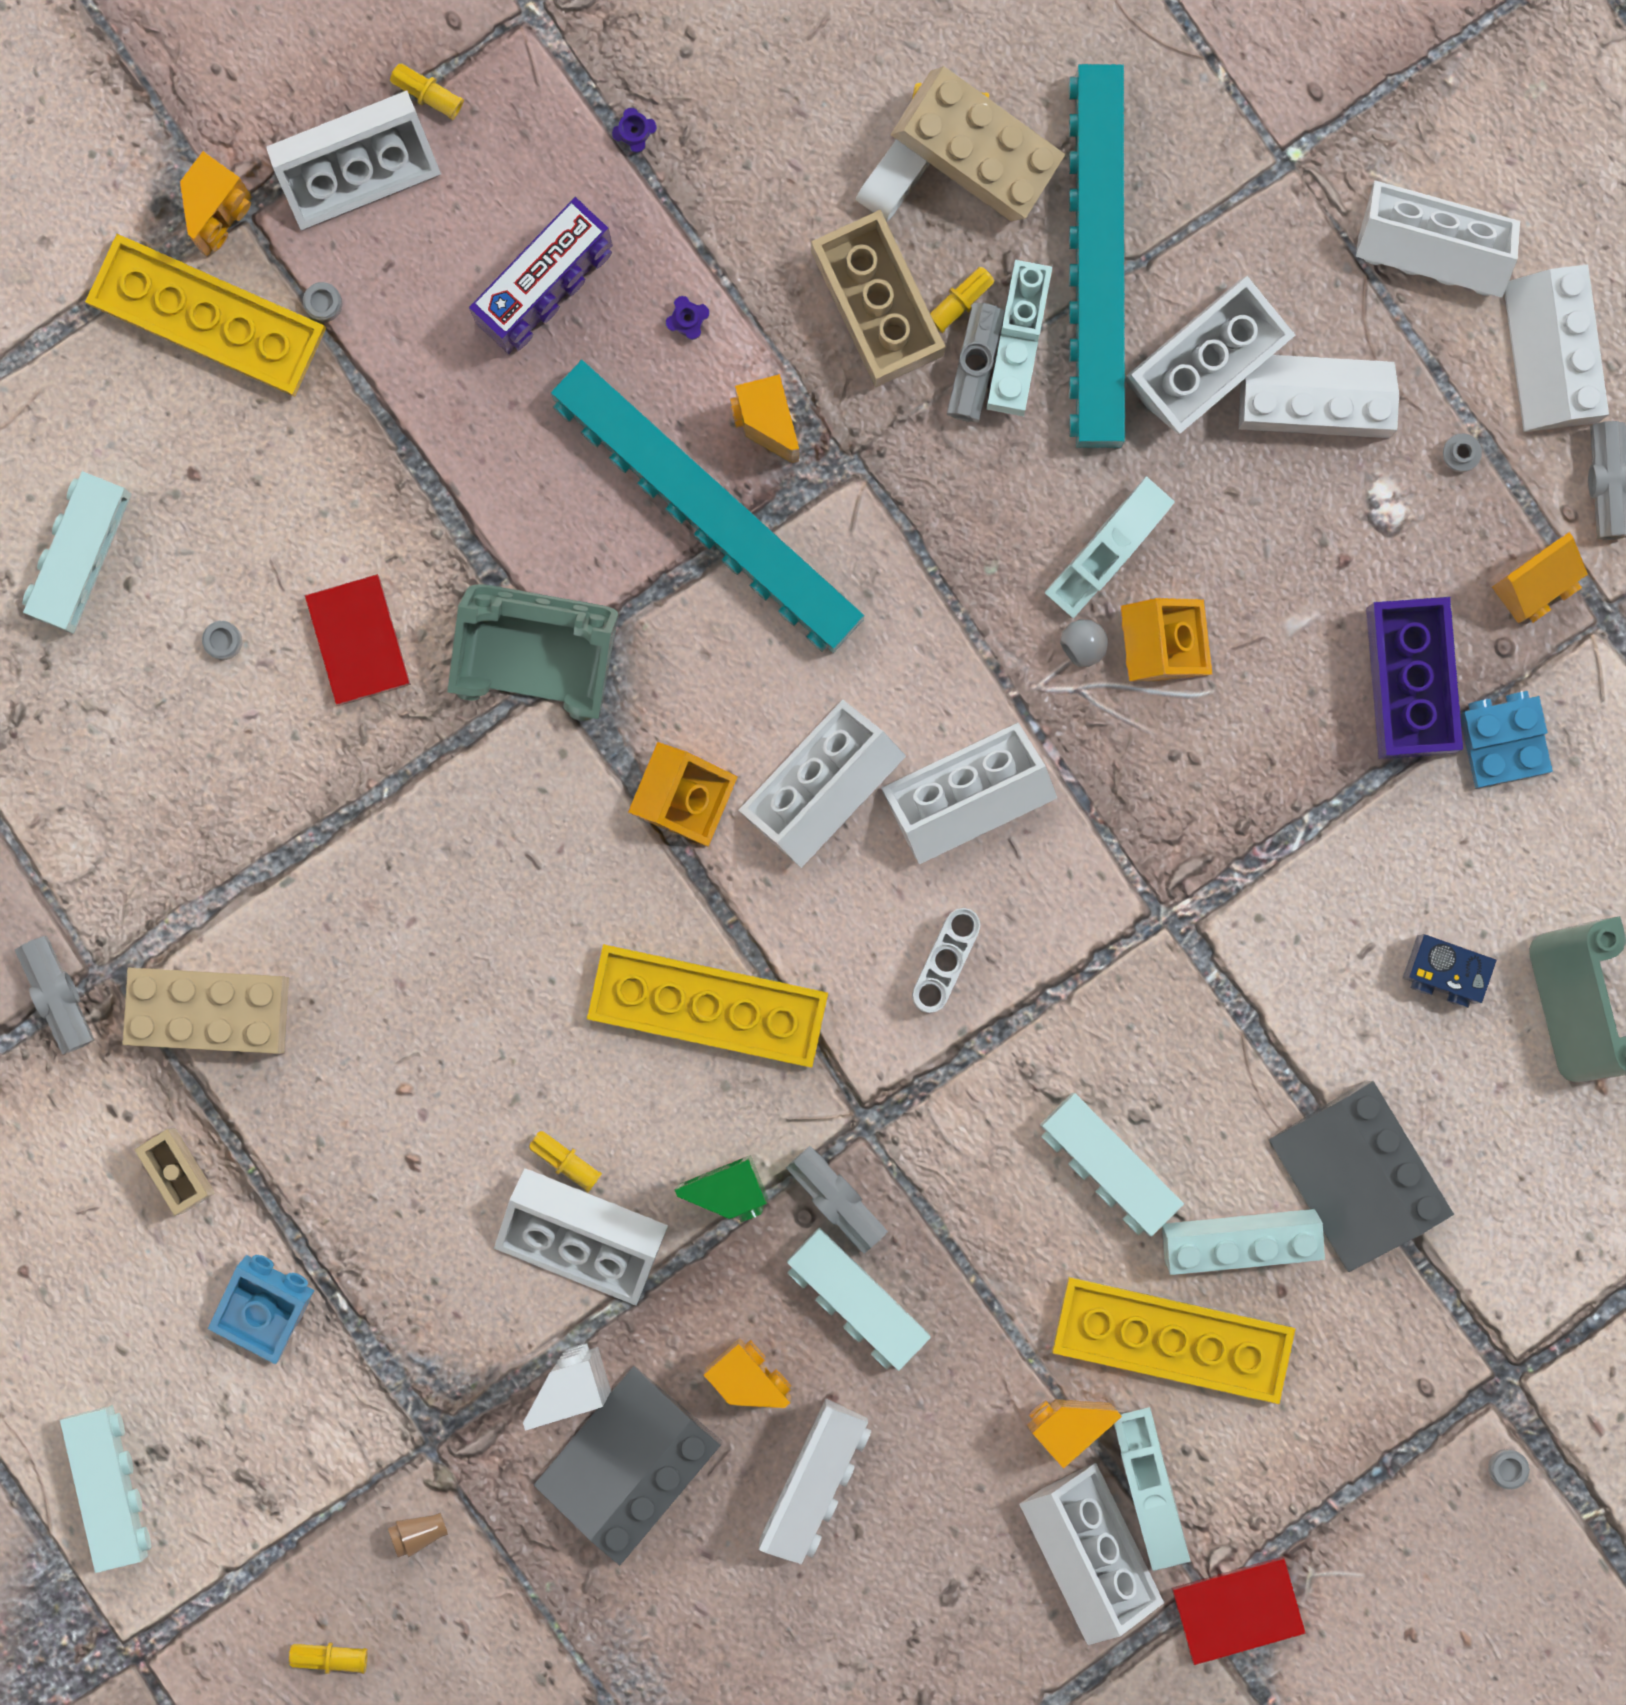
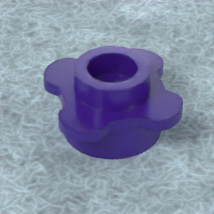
[612,108,657,153]
[666,296,710,340]

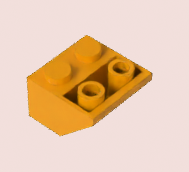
[180,151,252,257]
[703,1338,791,1408]

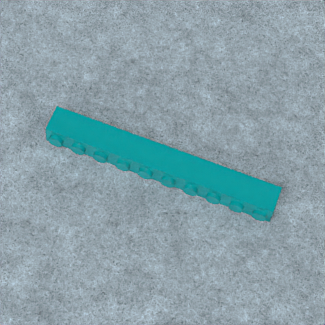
[1068,64,1125,448]
[551,359,865,653]

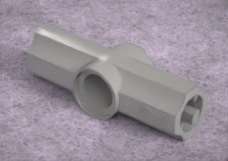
[947,303,1005,422]
[1588,421,1626,540]
[15,936,95,1054]
[786,1146,888,1254]

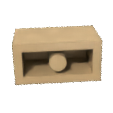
[134,1128,216,1216]

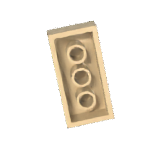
[890,66,1066,222]
[811,209,946,388]
[123,968,289,1054]

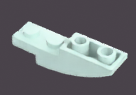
[986,260,1052,417]
[1045,476,1175,618]
[1114,1407,1191,1571]

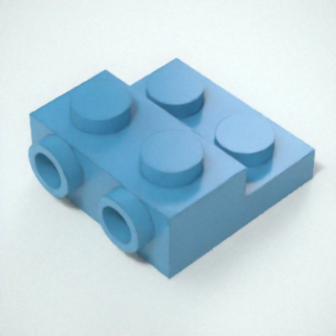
[1460,691,1553,789]
[208,1255,315,1365]

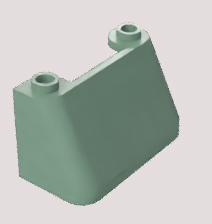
[447,584,618,721]
[1529,916,1626,1082]

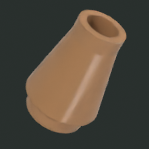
[388,1513,448,1558]

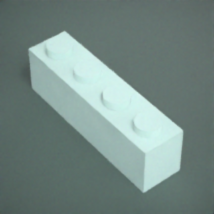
[22,471,132,634]
[1040,1093,1184,1237]
[1162,1209,1325,1275]
[787,1227,931,1371]
[60,1405,151,1573]

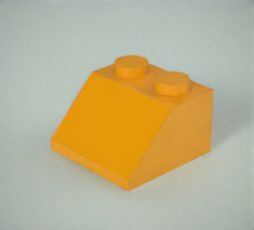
[730,374,799,463]
[1492,532,1588,624]
[1121,598,1213,681]
[628,742,738,847]
[1027,1399,1122,1469]

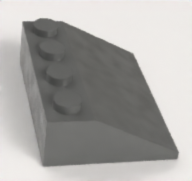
[1268,1081,1454,1272]
[534,1366,722,1566]

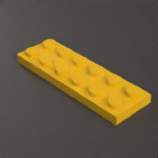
[85,234,326,397]
[587,944,828,1068]
[1052,1276,1296,1404]

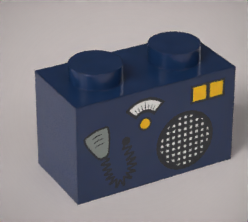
[1403,934,1497,1008]

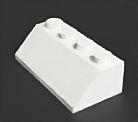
[266,91,441,230]
[1356,181,1520,297]
[1504,264,1609,432]
[1125,276,1296,434]
[1238,355,1399,438]
[739,699,906,868]
[881,722,1057,864]
[494,1168,668,1306]
[523,1343,611,1431]
[759,1399,871,1564]
[1019,1463,1164,1645]

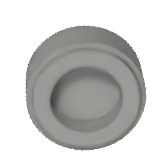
[303,282,343,322]
[202,621,242,660]
[1488,1449,1530,1489]

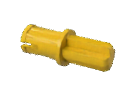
[390,63,464,120]
[930,267,994,333]
[529,1131,602,1193]
[289,1642,368,1674]

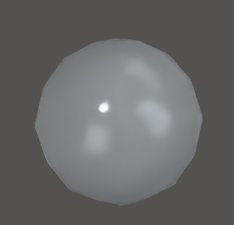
[1060,620,1108,667]

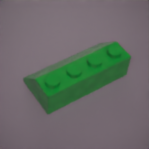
[674,1155,768,1223]

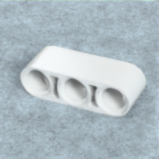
[855,139,930,222]
[912,908,980,1013]

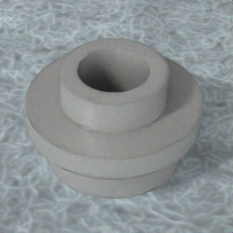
[1443,433,1482,472]

